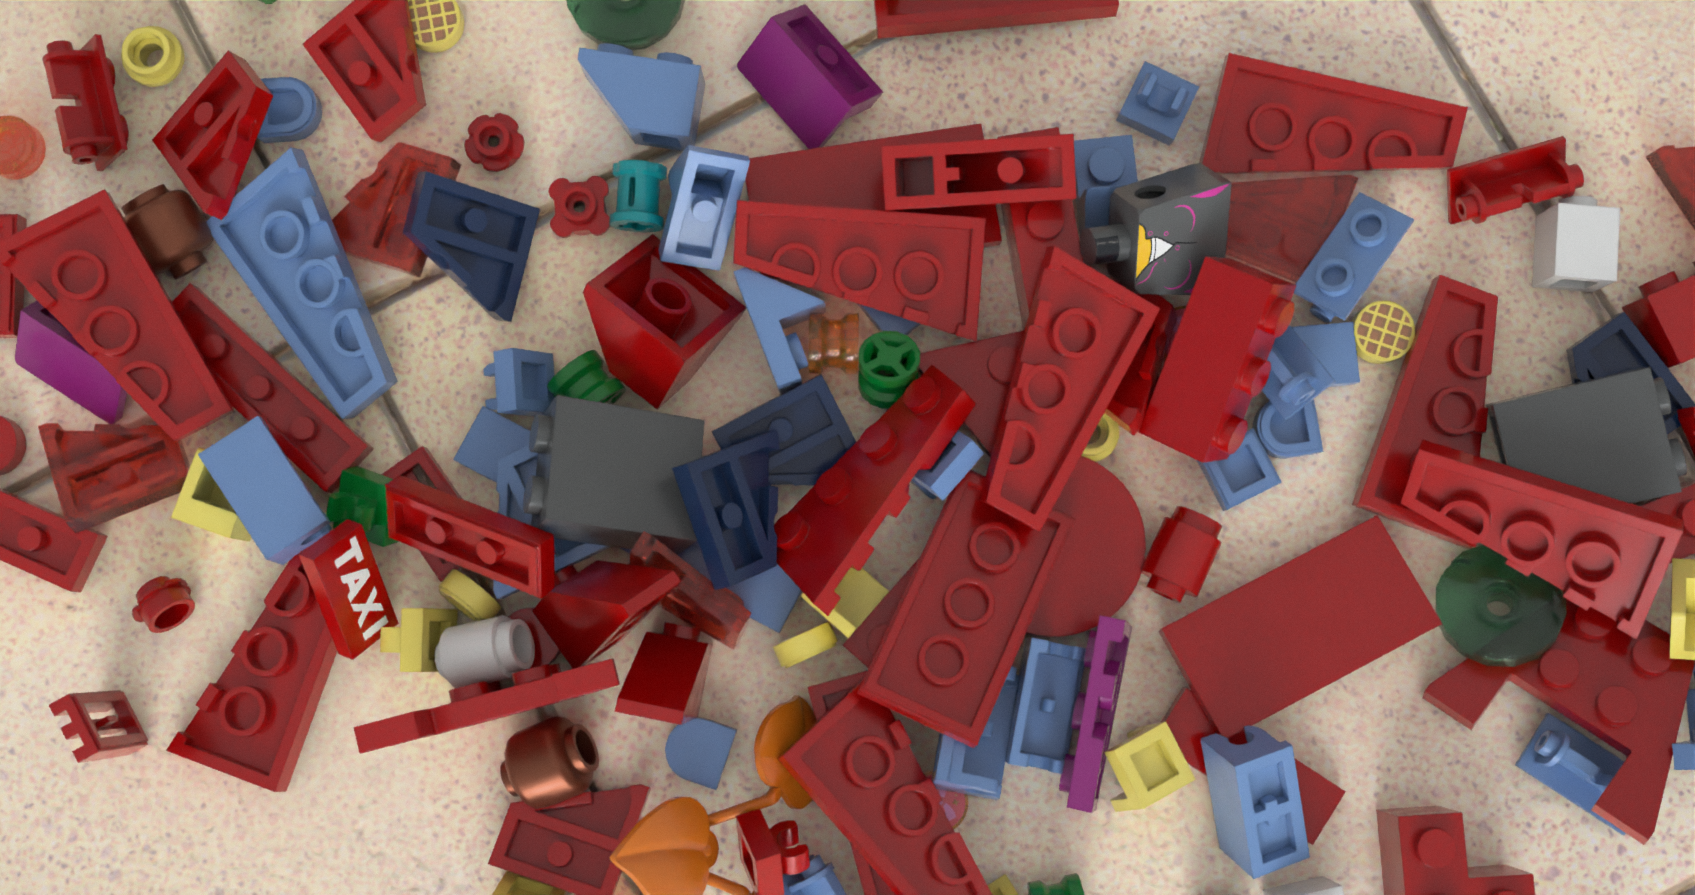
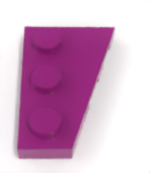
[1059,615,1132,813]

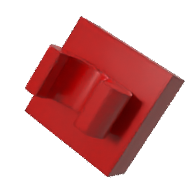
[736,809,810,895]

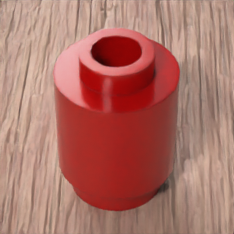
[1140,506,1222,603]

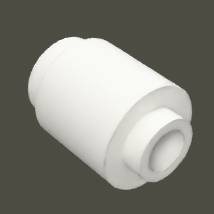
[434,616,535,688]

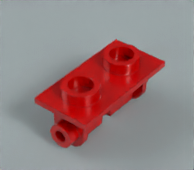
[42,34,129,171]
[1447,136,1584,225]

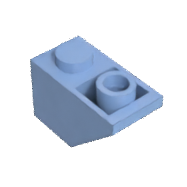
[578,43,705,151]

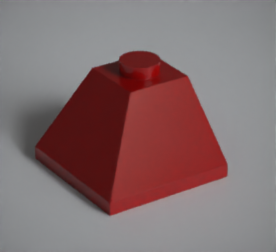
[583,234,746,410]

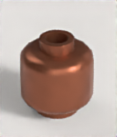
[121,184,214,280]
[500,716,599,809]

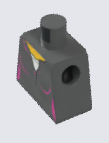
[1080,163,1232,295]

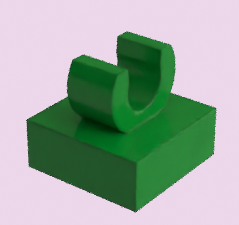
[326,466,398,547]

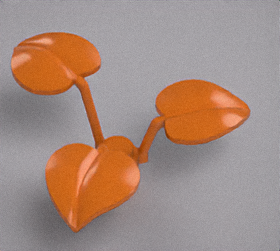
[609,695,816,895]

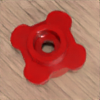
[549,176,610,238]

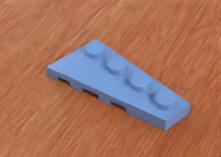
[206,147,398,419]

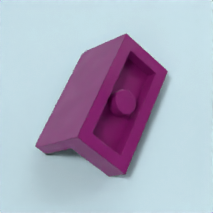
[737,4,883,149]
[15,300,127,425]

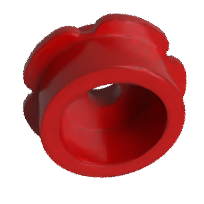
[464,113,525,172]
[132,576,195,633]

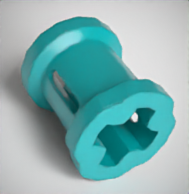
[609,160,667,233]

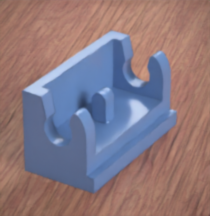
[198,416,332,565]
[1005,637,1086,774]
[931,666,1020,800]
[1201,726,1310,879]

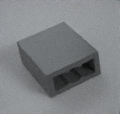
[1486,367,1687,503]
[523,395,704,556]

